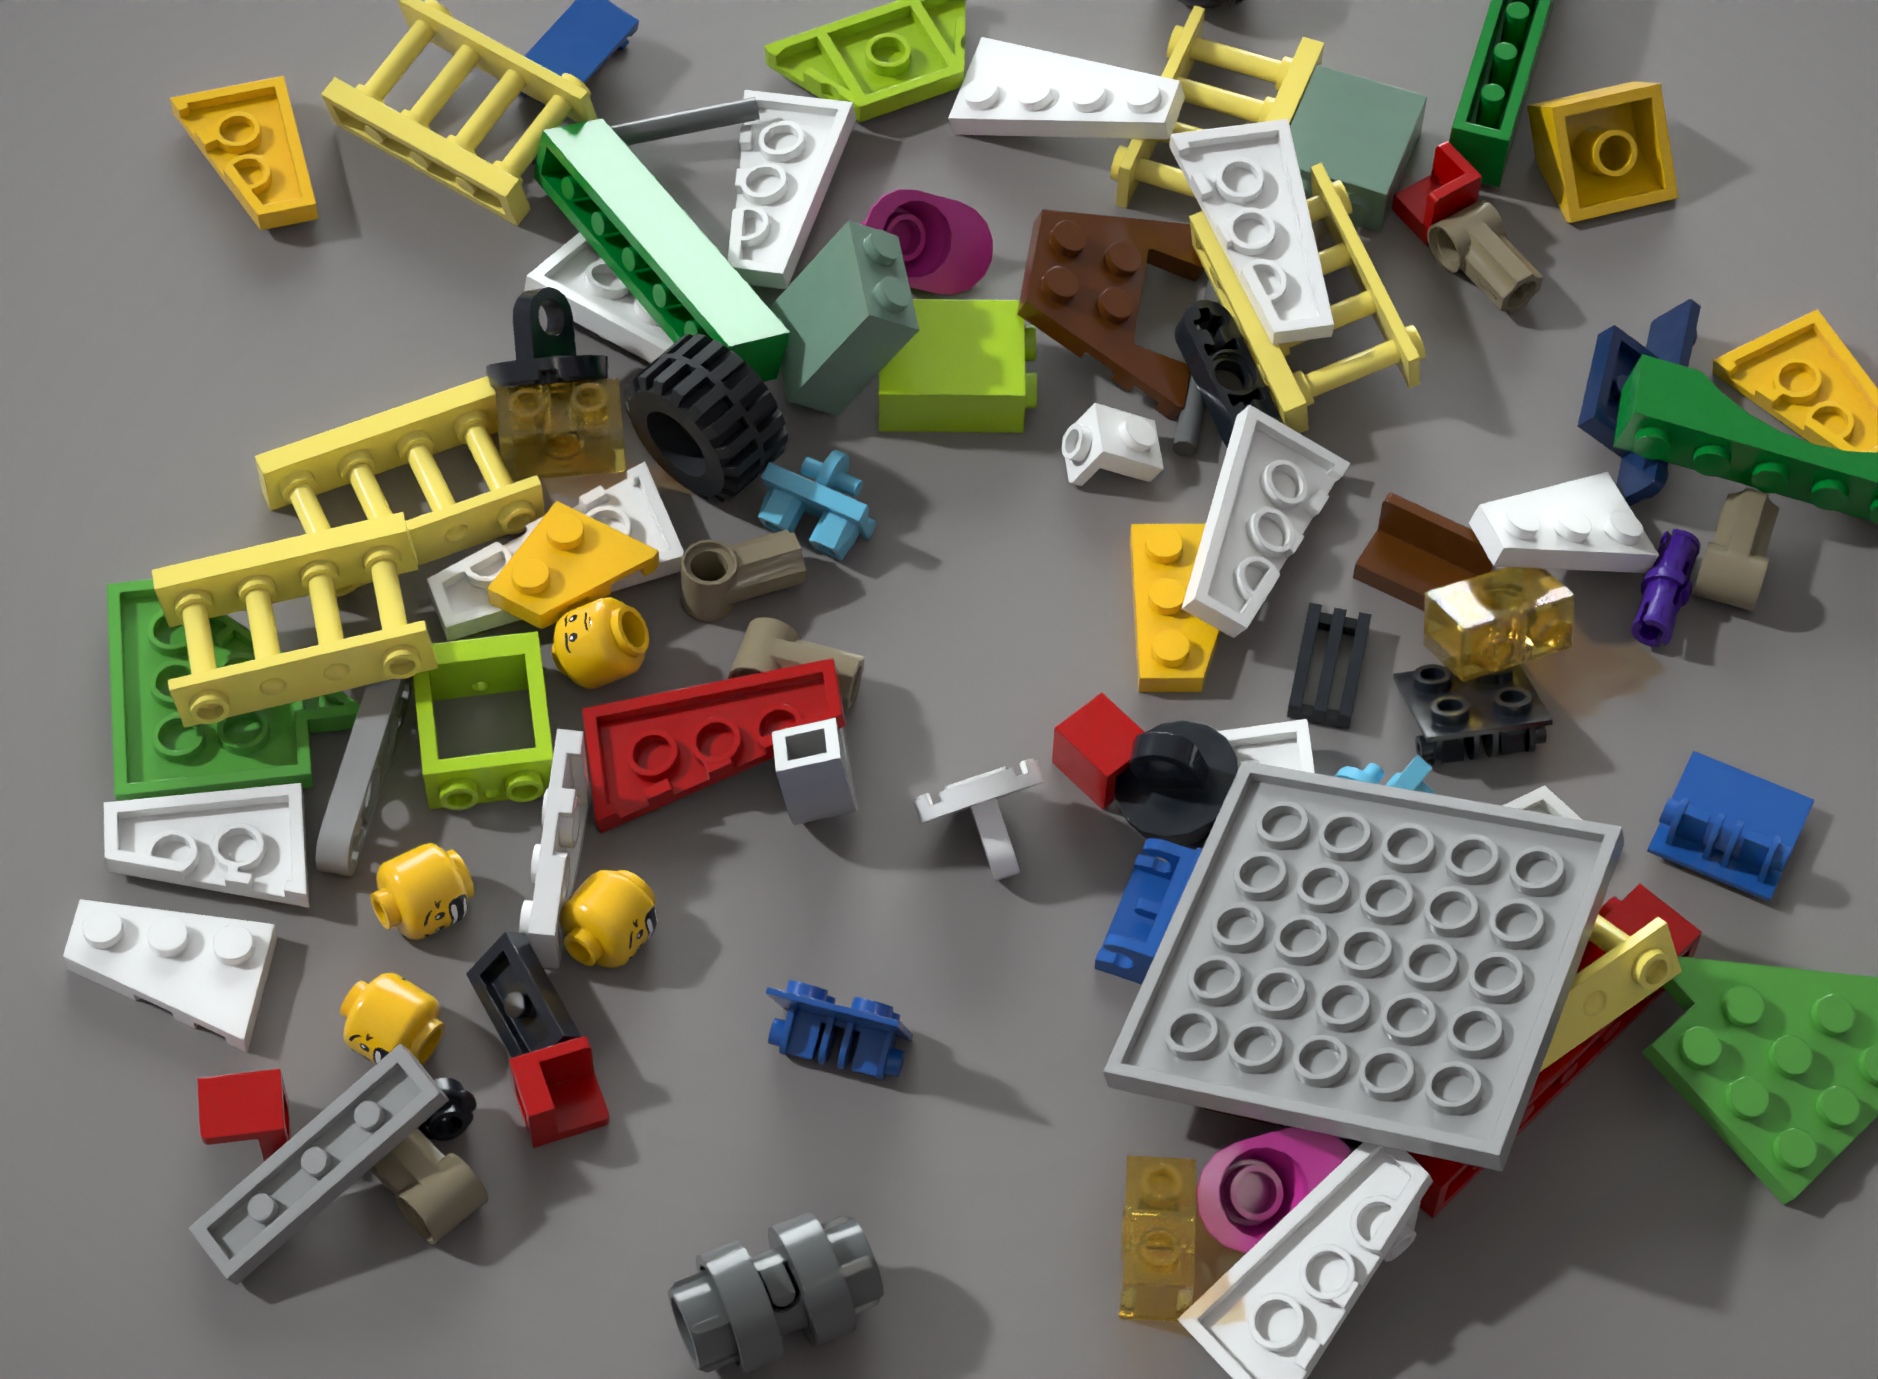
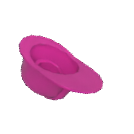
[860,189,993,295]
[1196,1127,1352,1253]

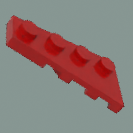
[582,658,846,833]

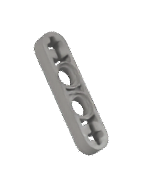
[315,676,414,876]

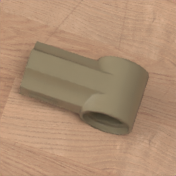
[1428,200,1543,314]
[1692,488,1780,612]
[680,529,807,622]
[728,617,864,712]
[370,1128,489,1244]

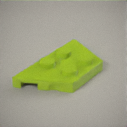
[764,0,966,122]

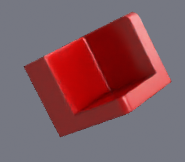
[1392,141,1482,247]
[1052,692,1145,809]
[509,1036,610,1148]
[197,1068,291,1161]

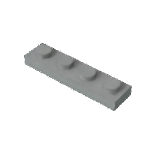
[189,1043,449,1285]

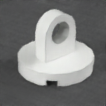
[914,758,1045,881]

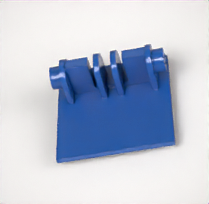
[1647,751,1814,902]
[766,980,913,1080]

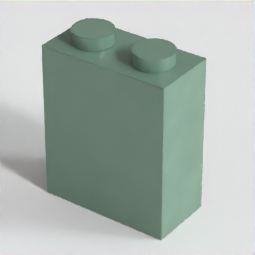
[1290,64,1427,233]
[769,220,919,416]

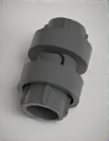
[668,1212,884,1376]

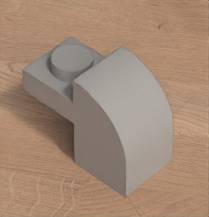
[772,718,858,825]

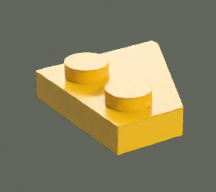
[487,501,659,629]

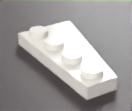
[948,37,1185,139]
[728,90,856,289]
[1169,119,1334,345]
[427,461,684,642]
[1177,1142,1433,1379]

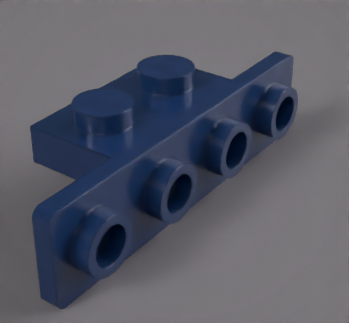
[1577,299,1701,507]

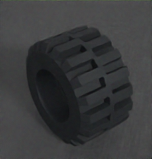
[624,334,788,502]

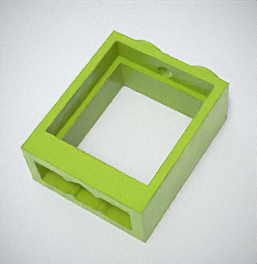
[413,631,553,810]

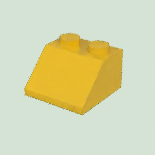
[1527,81,1679,223]

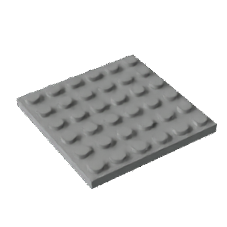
[1103,761,1624,1172]

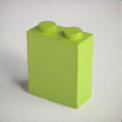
[878,299,1037,433]

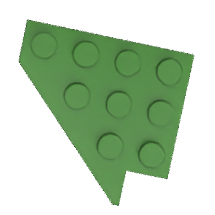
[107,579,360,801]
[1642,956,1878,1205]

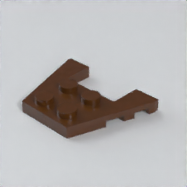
[1017,209,1204,420]

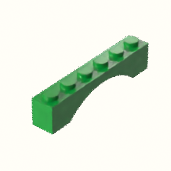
[1613,354,1878,525]

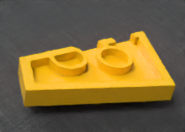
[169,76,319,230]
[1712,309,1878,452]
[1130,523,1221,692]

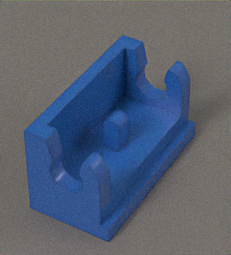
[519,0,639,107]
[1094,838,1203,984]

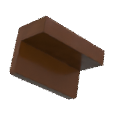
[1353,493,1496,630]

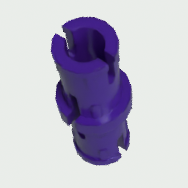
[1631,529,1701,647]

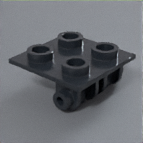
[1393,656,1553,766]

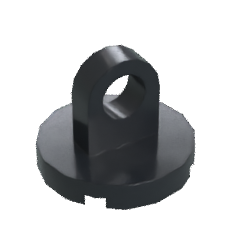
[486,287,609,391]
[1115,720,1241,845]

